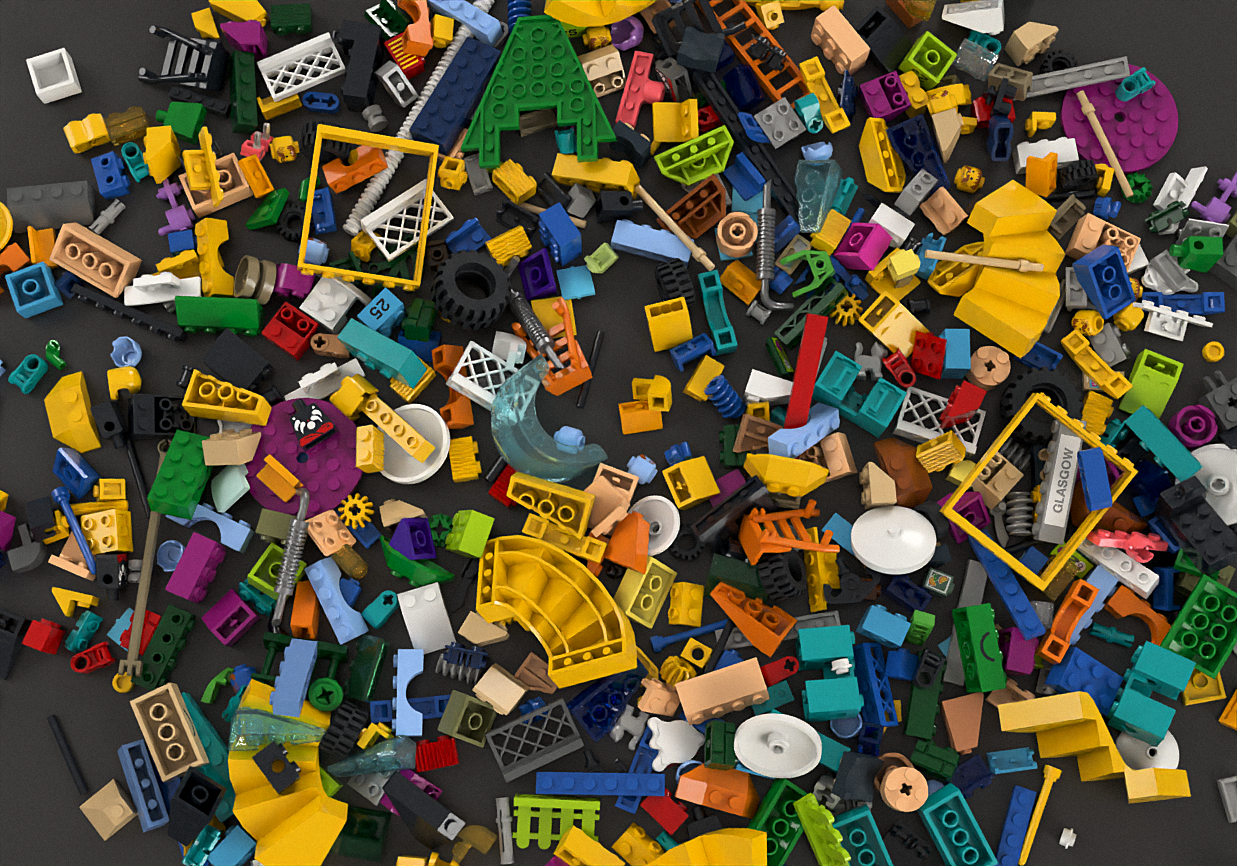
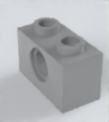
[374,60,418,108]
[894,168,938,216]

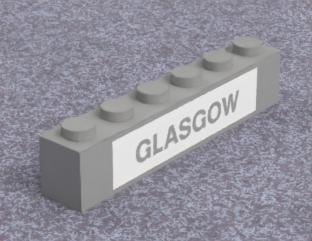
[1032,418,1087,545]

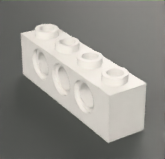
[1077,536,1159,599]

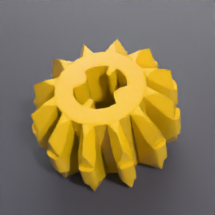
[829,294,863,327]
[338,493,374,529]
[659,656,697,688]

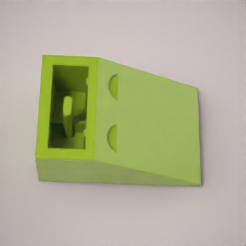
[1118,349,1184,419]

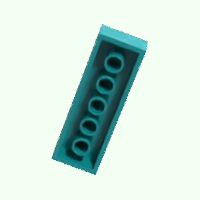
[181,692,236,823]

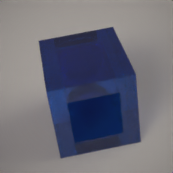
[858,721,884,757]

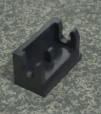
[496,198,539,241]
[27,496,56,543]

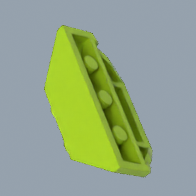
[654,125,734,187]

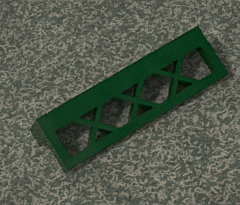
[774,277,849,350]

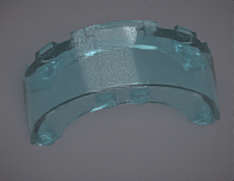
[490,354,608,482]

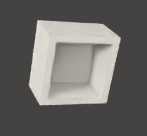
[26,48,82,104]

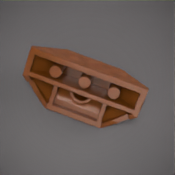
[656,173,726,239]
[873,437,933,510]
[1070,479,1148,534]

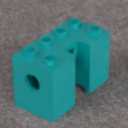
[812,351,907,438]
[795,625,864,723]
[1106,640,1196,747]

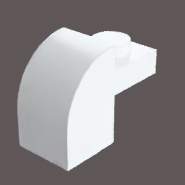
[492,331,527,370]

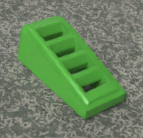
[904,610,935,646]

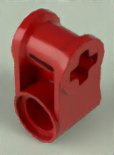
[698,105,723,133]
[882,348,916,387]
[70,641,116,674]
[760,656,799,688]

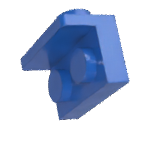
[445,217,491,254]

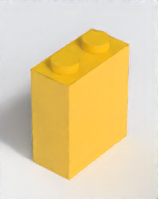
[644,297,693,352]

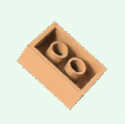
[811,5,870,76]
[179,152,254,218]

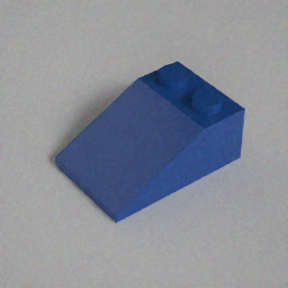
[1072,244,1136,319]

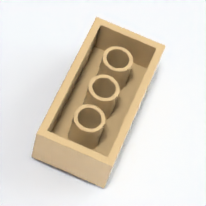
[130,683,210,782]

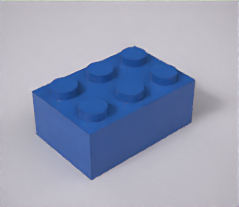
[538,202,582,266]
[1044,647,1123,716]

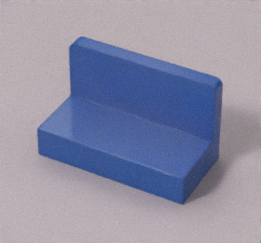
[723,152,766,201]
[398,328,442,362]

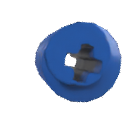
[507,0,532,35]
[704,375,746,419]

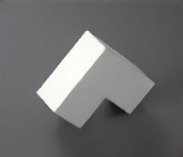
[1127,244,1149,274]

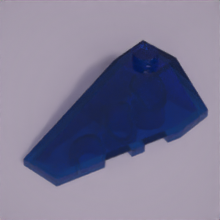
[886,114,951,195]
[566,658,649,743]

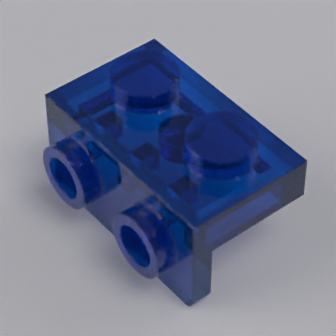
[945,754,995,799]

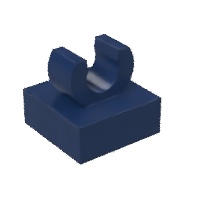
[54,271,84,299]

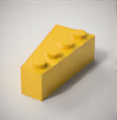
[552,153,641,200]
[182,369,272,426]
[506,471,596,540]

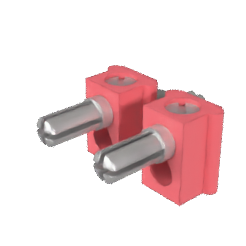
[240,123,274,161]

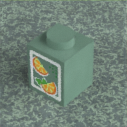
[920,567,955,598]

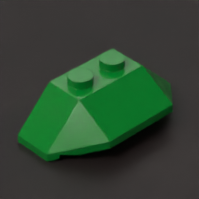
[380,535,456,588]

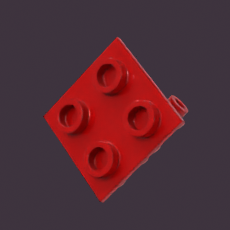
[911,331,947,379]

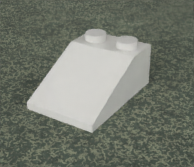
[942,0,1005,35]
[742,369,793,407]
[397,582,456,655]

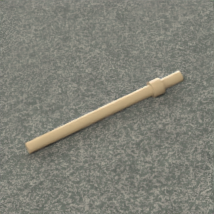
[1076,90,1134,198]
[635,185,715,271]
[924,250,1044,272]

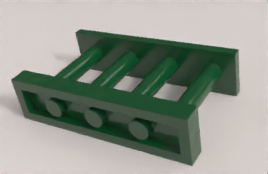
[251,632,349,699]

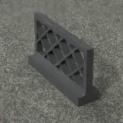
[485,697,584,783]

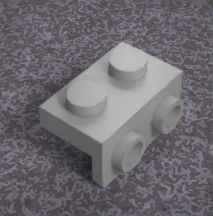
[1088,323,1131,367]

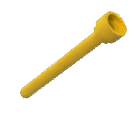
[1018,765,1062,866]

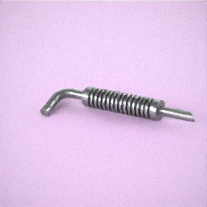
[756,179,794,311]
[504,256,565,368]
[272,488,310,626]

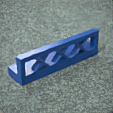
[853,643,899,731]

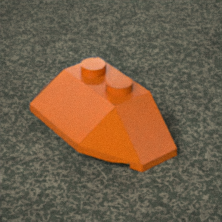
[675,763,760,819]

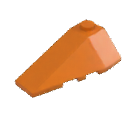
[710,582,798,657]

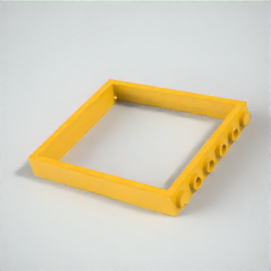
[297,124,439,291]
[939,392,1138,591]

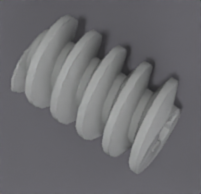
[1006,492,1033,536]
[435,649,482,685]

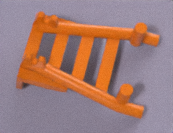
[511,297,592,396]
[738,499,840,565]

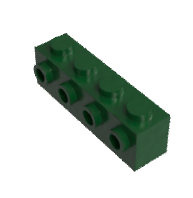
[130,604,196,691]

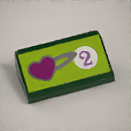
[765,337,794,379]
[1047,539,1095,580]

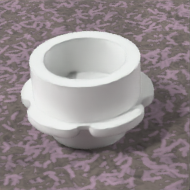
[831,658,852,675]
[1059,828,1076,849]

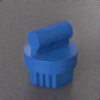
[1093,197,1121,220]
[769,265,793,295]
[664,442,693,467]
[519,696,548,723]

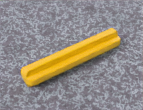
[70,499,129,516]

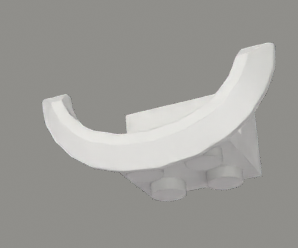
[299,273,372,335]

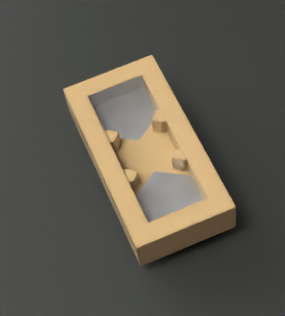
[774,234,813,276]

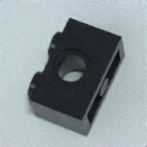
[252,741,301,795]

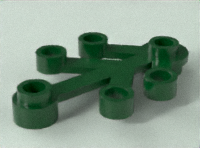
[368,234,425,298]

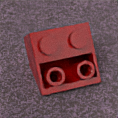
[261,301,319,361]
[939,380,987,429]

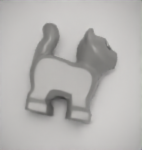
[854,342,888,380]
[607,704,650,750]
[813,771,842,809]

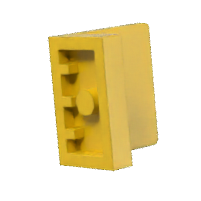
[652,99,699,142]
[865,247,920,301]
[81,509,133,555]

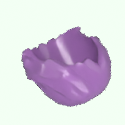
[611,16,644,51]

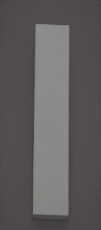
[1012,56,1130,101]
[941,560,987,686]
[715,610,841,651]

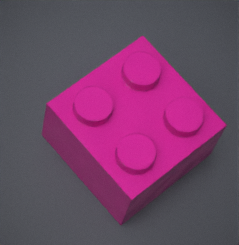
[833,222,893,271]

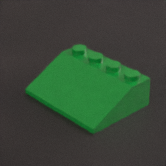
[1160,574,1237,679]

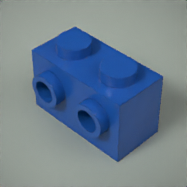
[91,151,131,200]

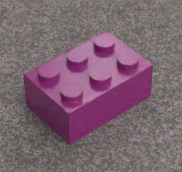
[165,532,226,604]

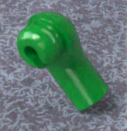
[298,176,321,202]
[45,340,66,370]

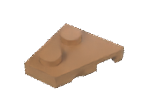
[732,414,783,453]
[514,651,558,694]

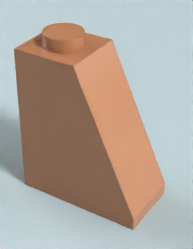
[939,692,984,755]

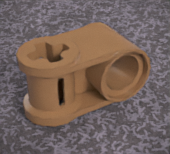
[310,333,350,358]

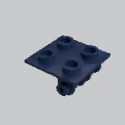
[837,69,859,122]
[443,642,490,670]

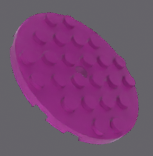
[1060,64,1178,174]
[244,398,363,519]

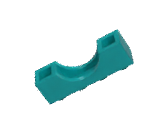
[697,270,738,356]

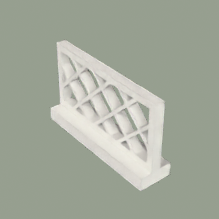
[257,32,345,102]
[361,179,454,262]
[446,341,540,426]
[893,387,986,459]

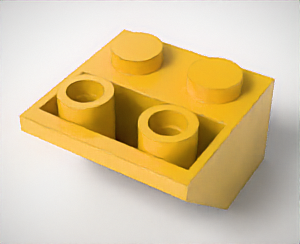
[143,126,181,184]
[662,456,721,511]

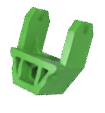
[780,250,836,298]

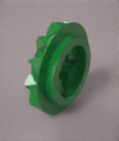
[1121,172,1153,203]
[428,514,453,547]
[308,677,343,711]

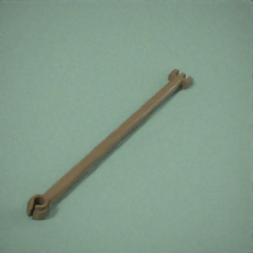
[118,439,172,677]

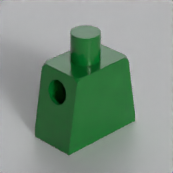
[156,102,207,145]
[1169,236,1223,273]

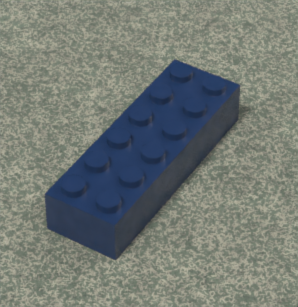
[409,36,502,156]

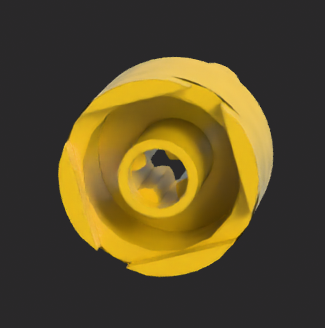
[329,374,379,421]

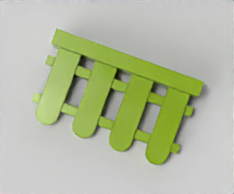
[793,793,851,866]
[512,794,600,850]

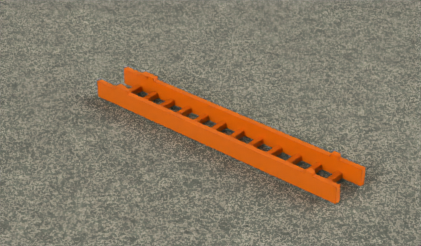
[695,0,809,109]

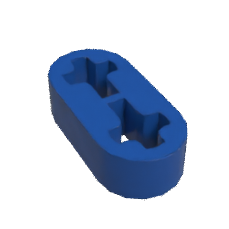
[302,91,340,114]

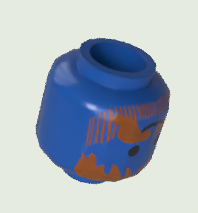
[229,664,257,694]

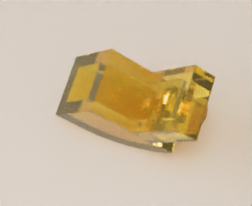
[904,0,936,22]
[452,825,499,864]

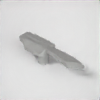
[989,498,1009,548]

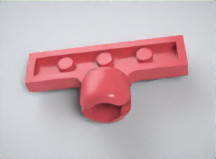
[615,51,665,128]
[1086,529,1169,563]

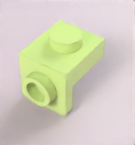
[584,242,619,273]

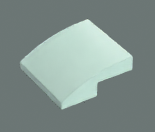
[211,464,250,513]

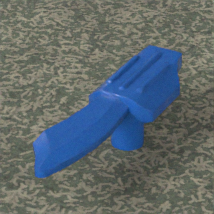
[830,257,869,302]

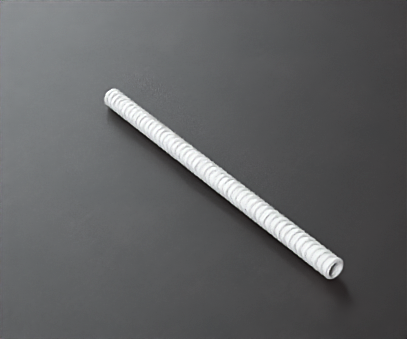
[342,0,494,236]

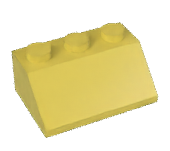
[613,555,677,629]

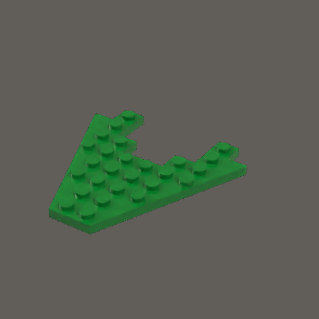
[461,15,616,169]

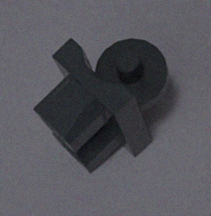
[982,77,1017,117]

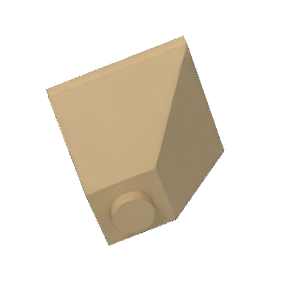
[932,108,963,164]
[379,499,428,533]
[79,779,138,841]

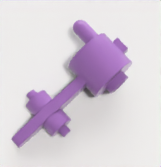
[1191,172,1237,224]
[156,177,196,236]

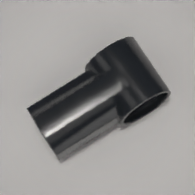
[720,539,758,567]

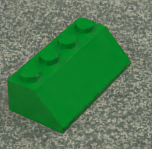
[175,296,265,336]
[747,778,820,866]

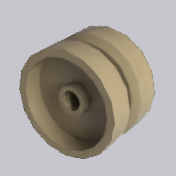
[233,255,276,305]

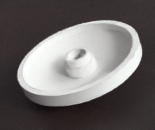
[377,404,450,484]
[1175,444,1237,526]
[851,506,936,574]
[734,714,822,778]

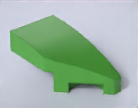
[201,667,234,704]

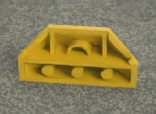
[858,117,906,193]
[927,242,984,297]
[44,371,102,453]
[744,453,829,497]

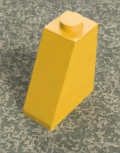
[208,0,270,27]

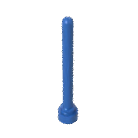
[51,486,97,575]
[649,619,736,654]

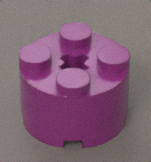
[273,263,316,301]
[1168,405,1217,450]

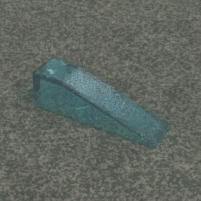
[794,160,843,233]
[228,707,325,751]
[328,735,416,777]

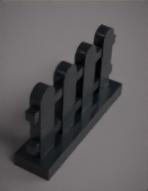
[691,475,780,557]

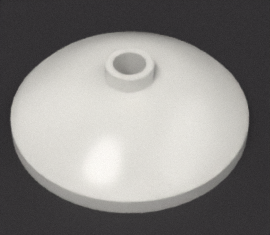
[628,496,680,556]
[1115,731,1179,770]

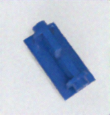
[774,215,803,254]

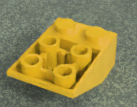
[858,290,930,358]

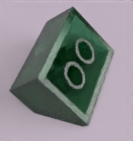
[703,553,768,605]
[343,634,390,703]
[328,805,392,863]

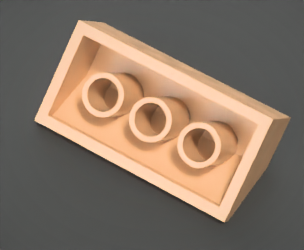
[49,222,142,298]
[675,657,770,726]

